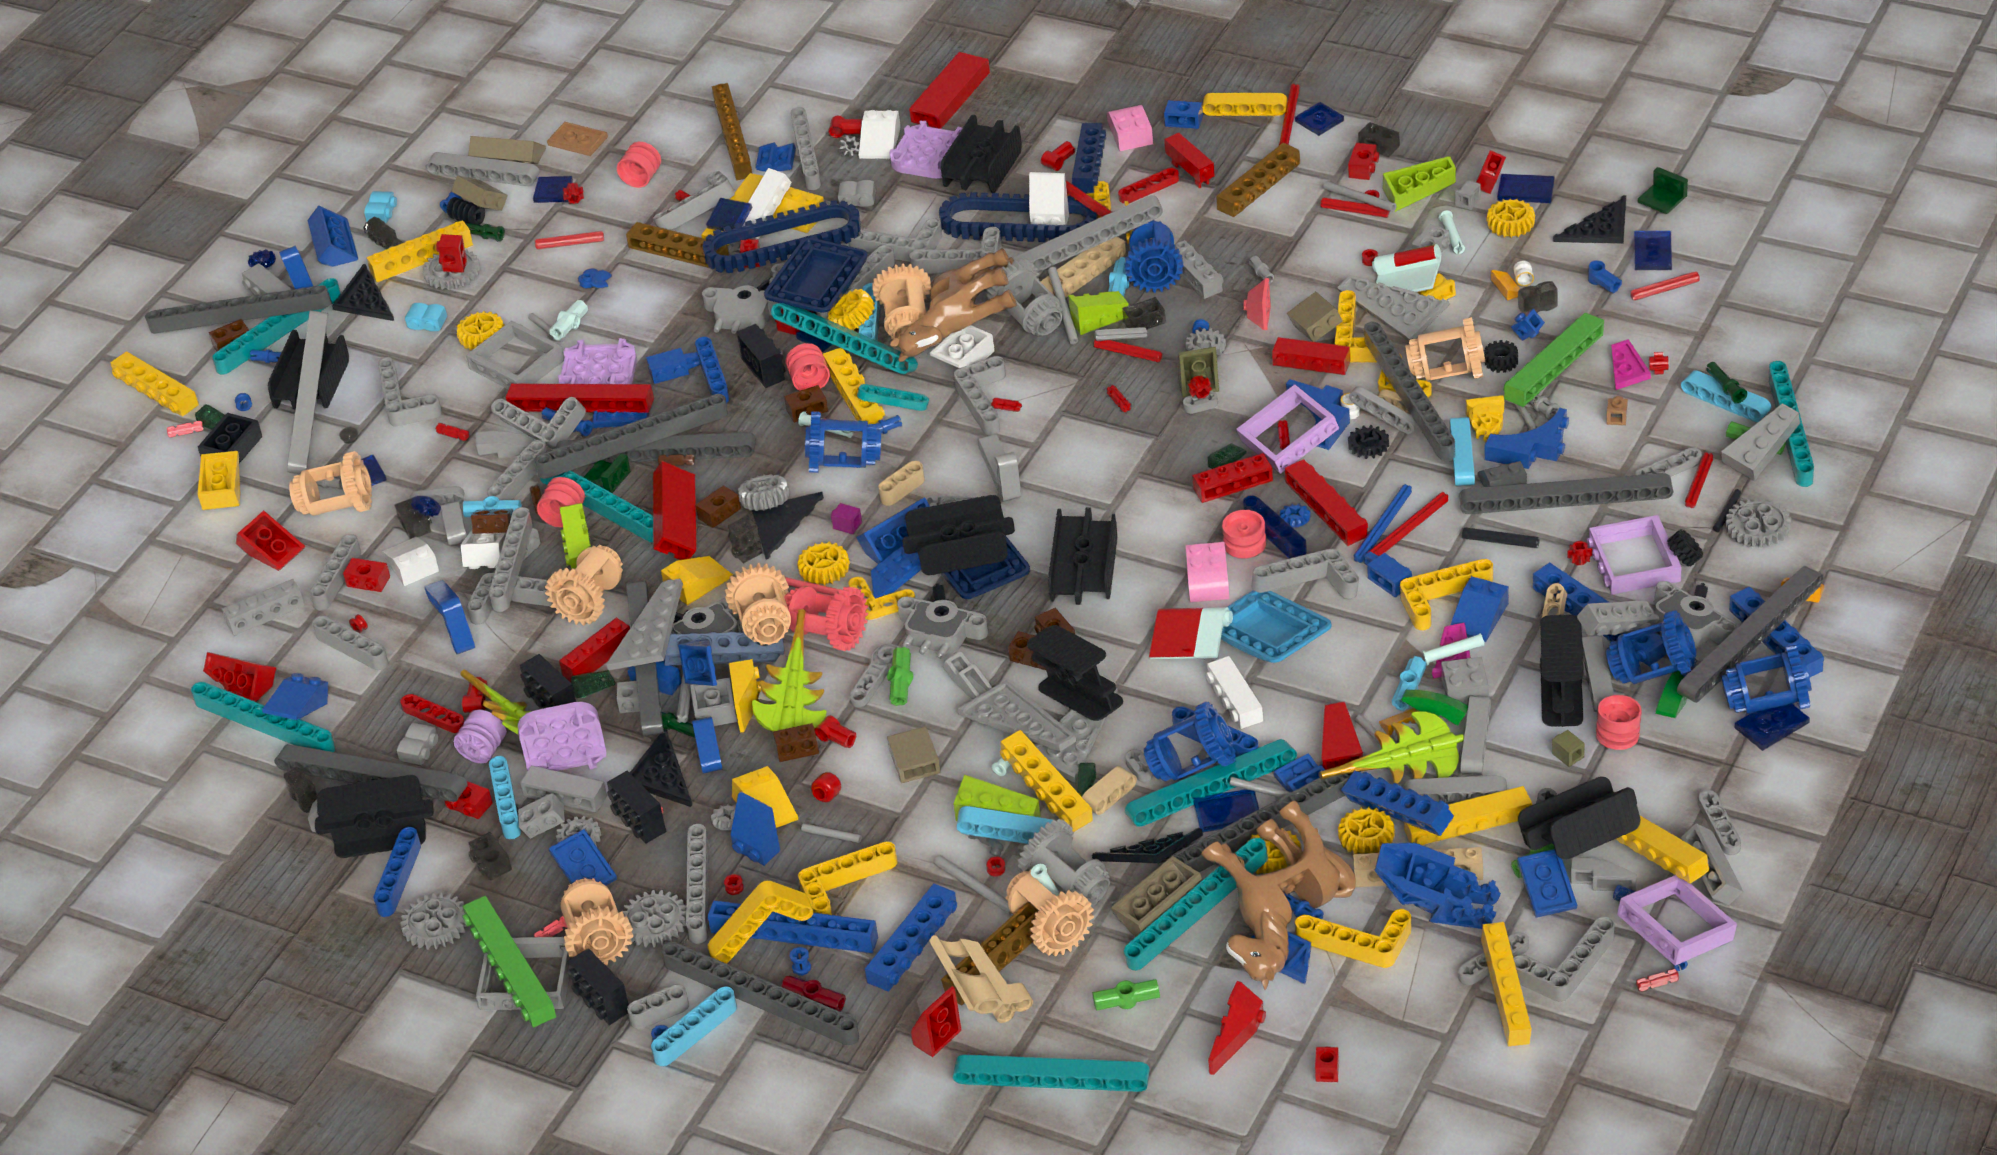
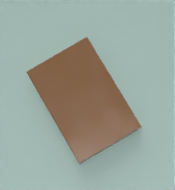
[547,122,608,156]

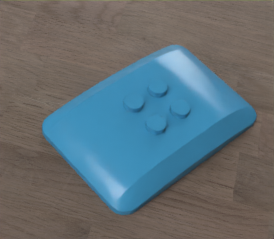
[1221,590,1332,663]

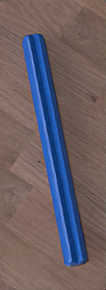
[1354,484,1412,563]

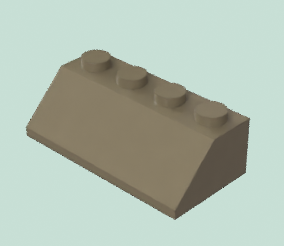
[468,136,546,164]
[1111,856,1203,937]

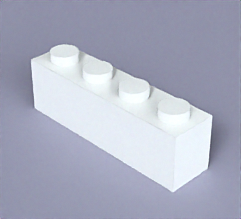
[736,168,792,239]
[1206,656,1263,729]

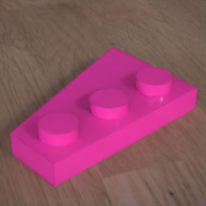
[1611,339,1651,390]
[1432,623,1471,679]

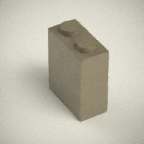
[451,175,508,211]
[1287,291,1343,342]
[887,726,941,784]

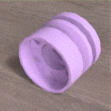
[453,710,507,763]

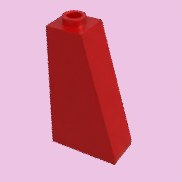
[1322,701,1363,770]

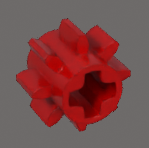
[563,183,584,204]
[1649,352,1669,375]
[1188,375,1212,399]
[1567,541,1592,565]

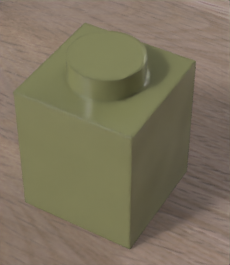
[1552,730,1585,767]

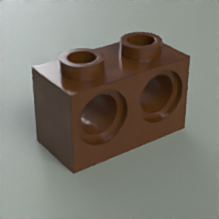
[209,319,249,351]
[471,509,513,534]
[1008,631,1046,670]
[773,723,819,762]

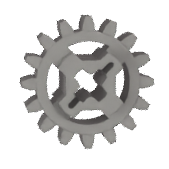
[1186,328,1226,356]
[556,816,601,846]

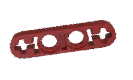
[1118,168,1179,204]
[400,694,465,733]

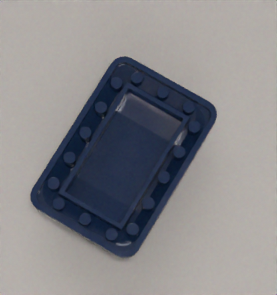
[764,238,868,313]
[941,535,1030,599]

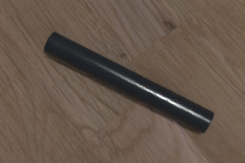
[1713,489,1742,532]

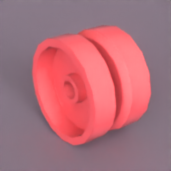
[1222,510,1266,558]

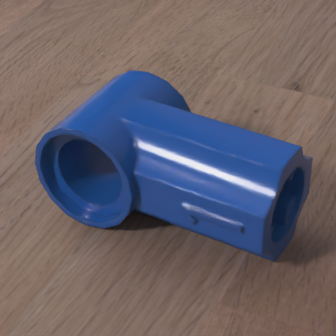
[1588,260,1622,293]

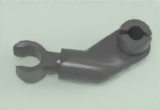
[965,834,1004,857]

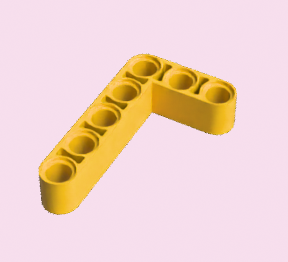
[1335,290,1377,363]
[1400,559,1493,631]
[798,842,898,915]
[707,881,813,964]
[1295,909,1411,968]

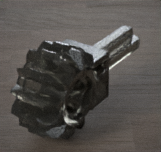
[363,217,403,249]

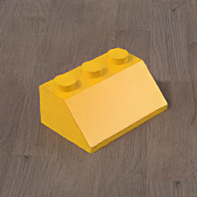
[773,187,824,233]

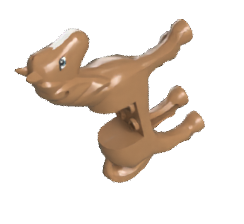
[890,248,1017,362]
[1201,801,1356,990]

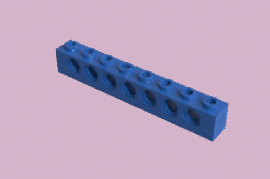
[1533,562,1666,667]
[708,901,879,953]

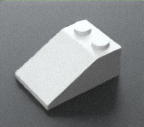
[859,110,901,159]
[1029,172,1069,225]
[930,325,994,368]
[461,530,506,569]
[382,537,439,586]

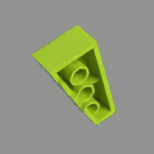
[1382,156,1456,212]
[953,775,1041,821]

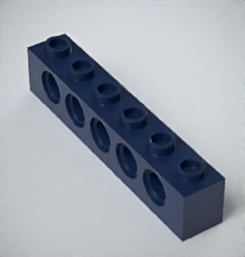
[1072,123,1106,193]

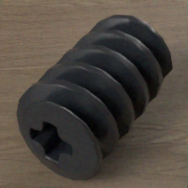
[447,197,485,225]

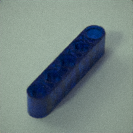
[1243,495,1307,559]

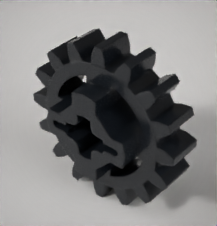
[1348,425,1389,459]

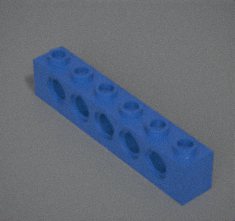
[1729,587,1824,678]
[1341,770,1454,836]
[865,883,957,992]

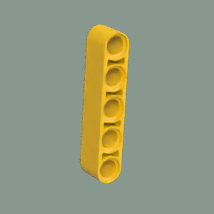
[1202,93,1287,116]

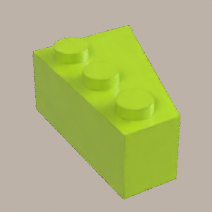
[1068,291,1130,335]
[560,503,591,569]

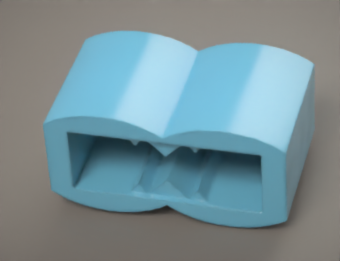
[364,191,397,223]
[405,303,447,331]

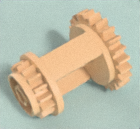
[872,264,931,340]
[1405,317,1485,381]
[289,451,372,516]
[545,545,623,626]
[725,563,791,645]
[1006,869,1094,956]
[561,878,633,966]

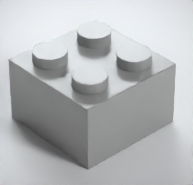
[1441,657,1489,705]
[690,678,737,726]

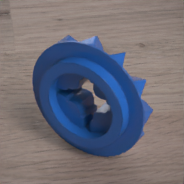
[1280,503,1310,527]

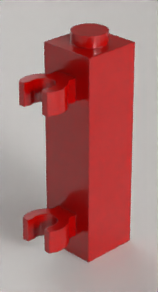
[1164,133,1215,188]

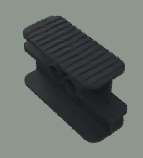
[941,115,1022,193]
[268,330,349,410]
[902,495,1015,576]
[1048,507,1118,605]
[1540,615,1584,727]
[1027,625,1123,721]
[315,775,434,858]
[1518,776,1641,860]

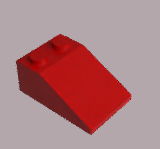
[236,510,305,571]
[911,986,962,1057]

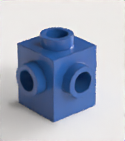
[1511,309,1545,341]

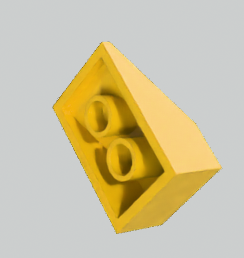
[197,451,240,510]
[661,556,733,606]
[729,659,761,733]
[732,766,798,828]

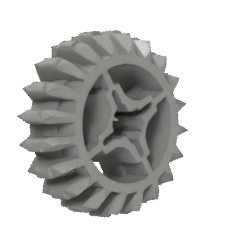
[738,474,790,511]

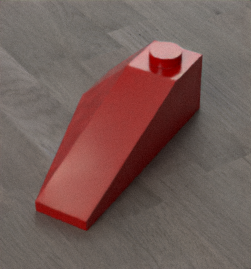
[203,652,276,702]
[1208,981,1266,1075]

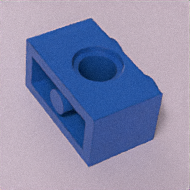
[1164,100,1203,129]

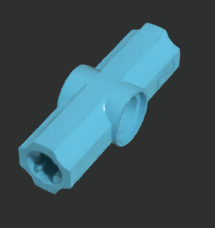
[1108,257,1130,297]
[463,496,522,517]
[1392,656,1426,711]

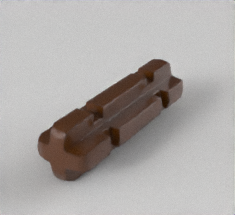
[658,454,695,466]
[530,485,542,515]

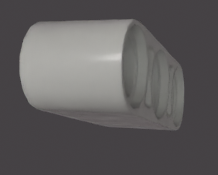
[440,501,467,546]
[627,984,689,1029]

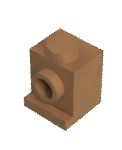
[1607,396,1628,425]

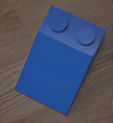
[1450,576,1509,642]
[678,639,717,686]
[262,673,328,720]
[730,792,780,866]

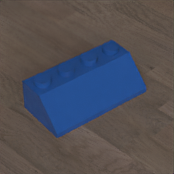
[307,205,358,267]
[856,497,930,564]

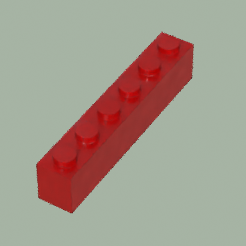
[1284,459,1368,546]

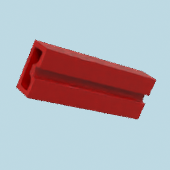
[909,52,990,129]
[653,461,696,560]

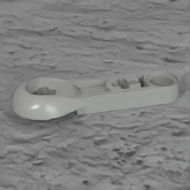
[850,644,901,708]

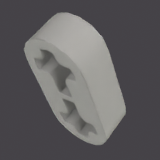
[1183,391,1218,414]
[1125,749,1154,782]

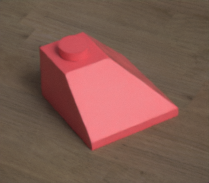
[1243,278,1271,330]

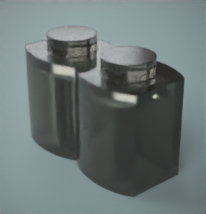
[1518,281,1558,313]
[284,767,317,813]

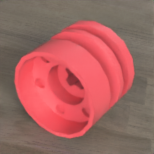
[617,141,661,188]
[785,343,830,391]
[537,477,585,528]
[1596,695,1642,750]

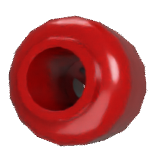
[811,772,841,802]

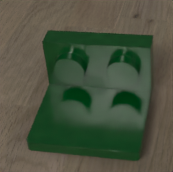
[1638,167,1688,214]
[584,453,631,493]

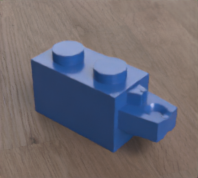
[646,348,700,384]
[1364,552,1412,597]

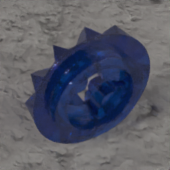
[248,249,276,268]
[411,496,441,517]

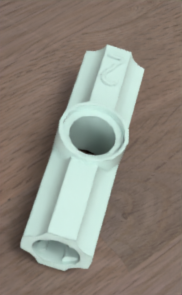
[550,300,588,340]

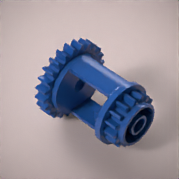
[1124,220,1184,293]
[805,412,881,473]
[1606,610,1697,684]
[1721,642,1812,714]
[1144,701,1236,782]

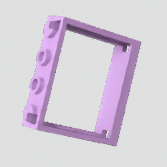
[1236,385,1339,474]
[1587,515,1681,595]
[1617,875,1737,965]

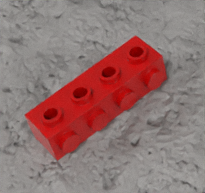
[1272,337,1351,375]
[1192,453,1273,503]
[559,617,630,686]

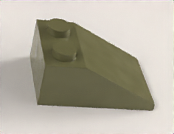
[1178,346,1219,398]

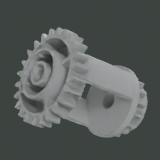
[986,258,1063,336]
[1017,819,1110,907]

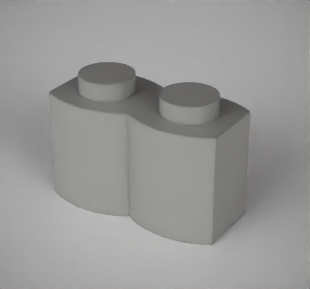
[838,180,876,207]
[397,723,438,765]

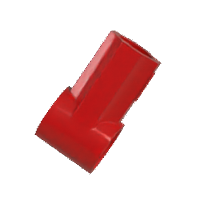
[829,115,862,138]
[1041,141,1075,171]
[462,677,488,713]
[814,715,857,748]

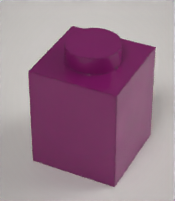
[831,503,862,534]

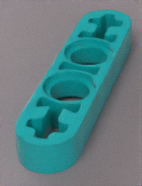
[857,384,929,411]

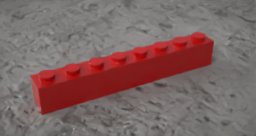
[505,383,654,413]

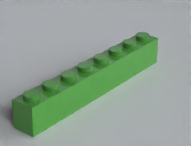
[1503,313,1604,407]
[462,895,556,1028]

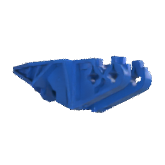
[1375,843,1501,929]

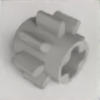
[838,135,860,157]

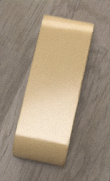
[878,461,925,506]
[1082,766,1137,815]

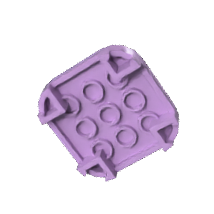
[889,121,963,179]
[558,338,637,384]
[518,702,606,771]

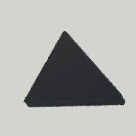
[1553,195,1626,244]
[332,264,394,321]
[752,492,824,560]
[630,729,692,807]
[1092,828,1203,863]

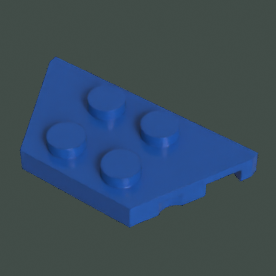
[871,547,921,599]
[1251,932,1311,984]

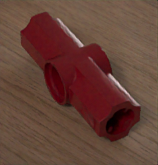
[781,975,846,1012]

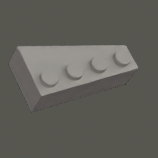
[1721,403,1800,481]

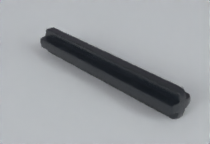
[1462,527,1540,548]

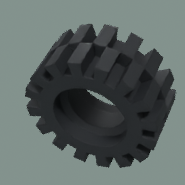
[1484,340,1518,373]
[1667,529,1704,567]

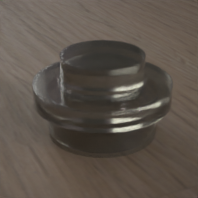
[339,427,358,444]

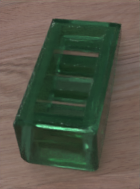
[195,404,225,430]
[1207,443,1246,469]
[571,670,615,699]
[1077,763,1096,797]

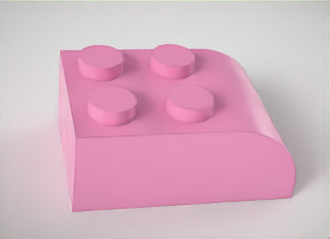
[1107,105,1153,151]
[1186,542,1229,602]

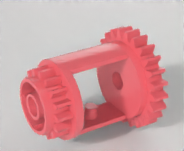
[784,586,868,651]

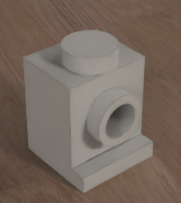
[1455,180,1481,210]

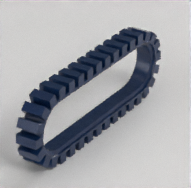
[939,192,1098,242]
[703,200,861,273]

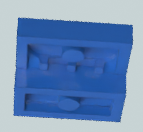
[755,142,796,171]
[1274,753,1325,792]

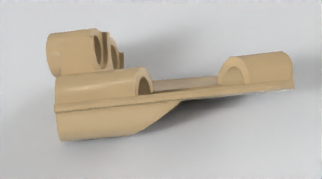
[929,935,1033,1023]

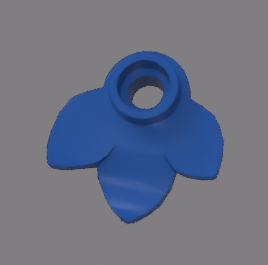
[578,268,612,288]

